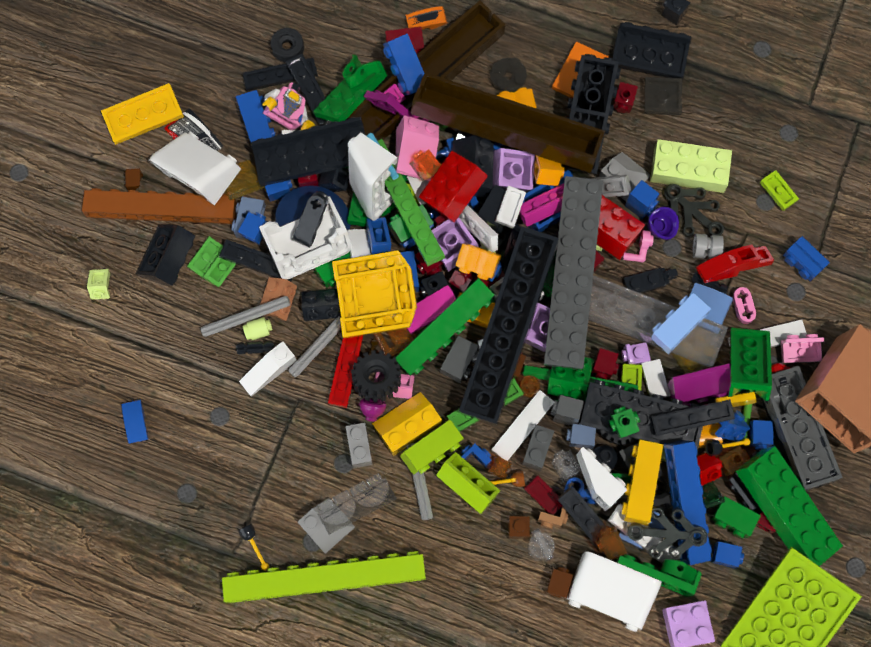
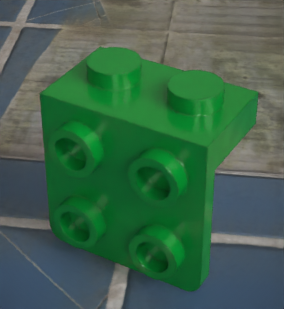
[547,357,594,402]

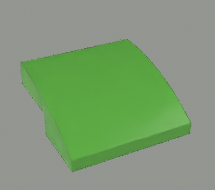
[187,236,236,288]

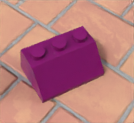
[667,364,730,406]

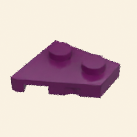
[364,90,412,117]

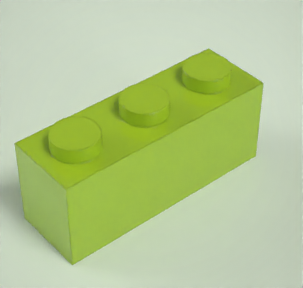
[400,420,464,475]
[436,452,501,514]

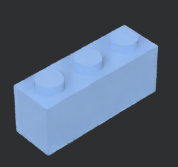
[651,293,711,355]

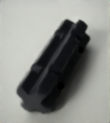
[691,272,728,294]
[236,341,274,354]

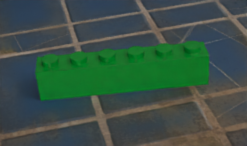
[396,278,495,376]

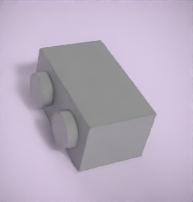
[346,423,373,468]

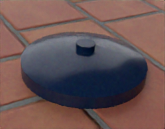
[275,186,351,230]

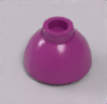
[360,398,387,422]

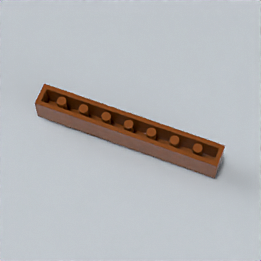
[82,188,237,224]

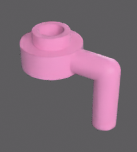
[623,230,654,262]

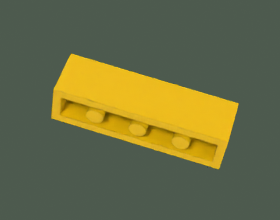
[621,440,663,526]

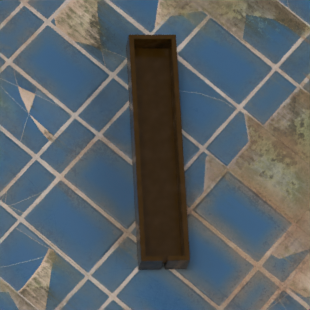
[346,0,505,141]
[411,72,605,173]

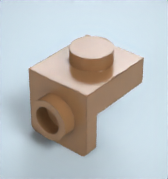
[537,507,569,529]

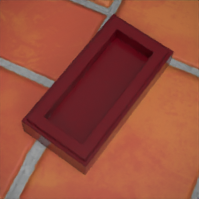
[524,475,563,515]

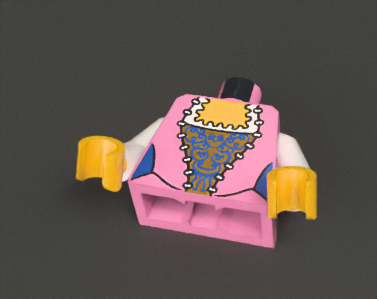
[262,83,315,130]

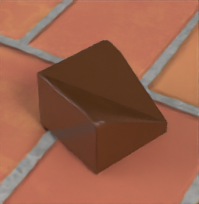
[125,168,143,190]

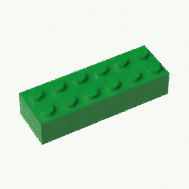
[736,446,843,566]

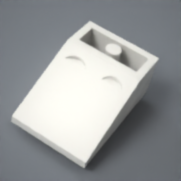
[576,447,627,512]

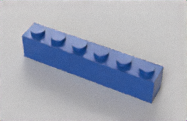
[236,90,293,202]
[663,440,712,565]

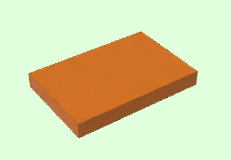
[552,42,609,98]

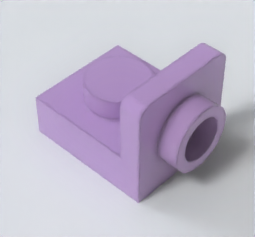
[621,342,651,365]

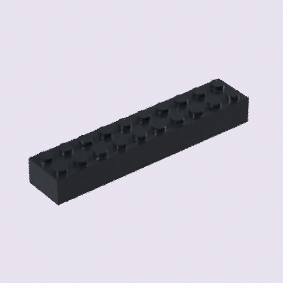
[459,226,559,426]

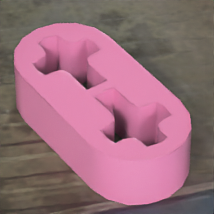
[732,287,756,324]

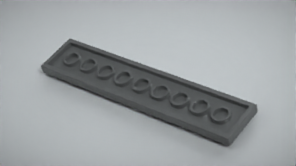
[544,176,603,370]

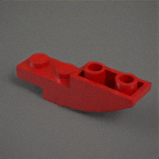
[696,244,774,283]

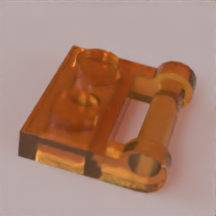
[373,328,414,356]

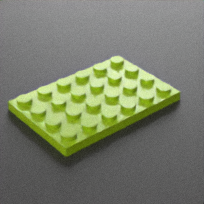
[721,547,862,647]

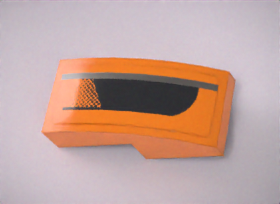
[406,6,447,30]

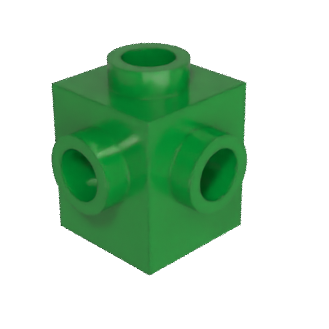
[609,406,640,438]

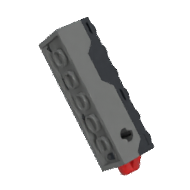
[760,363,843,491]

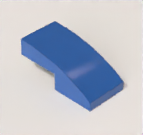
[121,399,149,444]

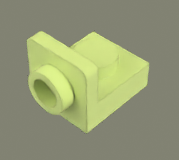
[87,269,110,299]

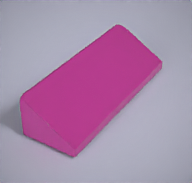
[519,183,564,227]
[407,285,457,334]

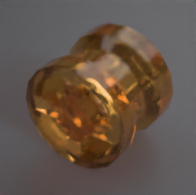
[520,375,540,398]
[488,456,512,479]

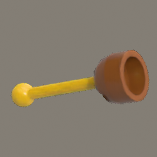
[490,471,525,487]

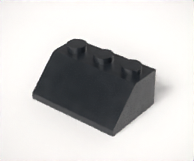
[451,135,494,198]
[136,224,196,286]

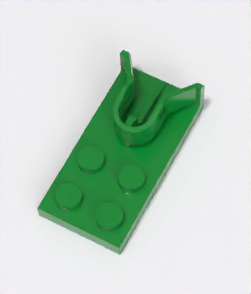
[313,54,387,122]
[728,328,772,401]
[614,554,701,597]

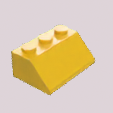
[372,392,442,456]

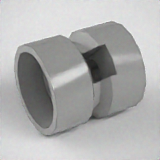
[692,233,724,259]

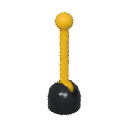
[705,438,751,456]
[238,524,269,571]

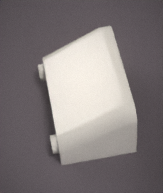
[149,132,241,205]
[348,132,397,221]
[259,196,352,279]
[566,551,662,632]

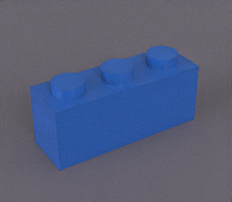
[383,33,424,96]

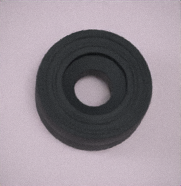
[271,28,304,63]

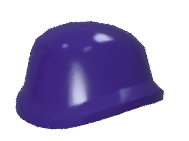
[647,207,679,240]

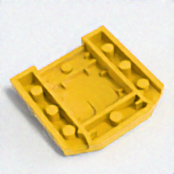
[332,251,417,338]

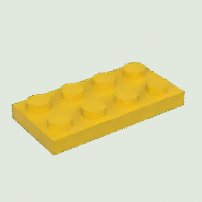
[101,83,184,145]

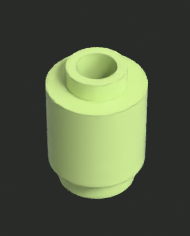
[243,317,273,340]

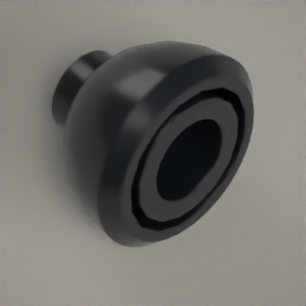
[593,445,618,470]

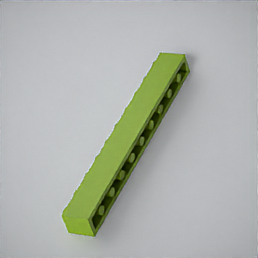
[222,551,426,603]

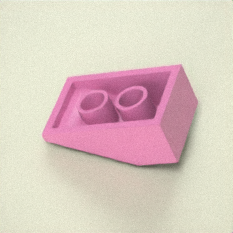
[395,115,439,181]

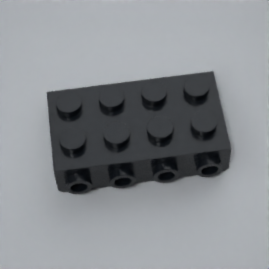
[612,22,692,80]

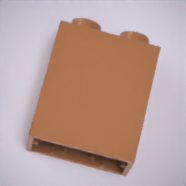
[795,324,871,453]

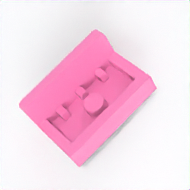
[780,334,824,363]

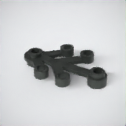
[664,184,724,238]
[627,506,708,560]

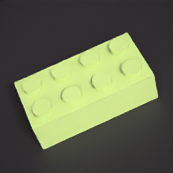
[650,139,732,193]

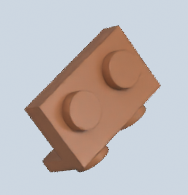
[260,277,297,321]

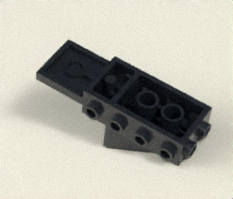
[561,54,621,175]

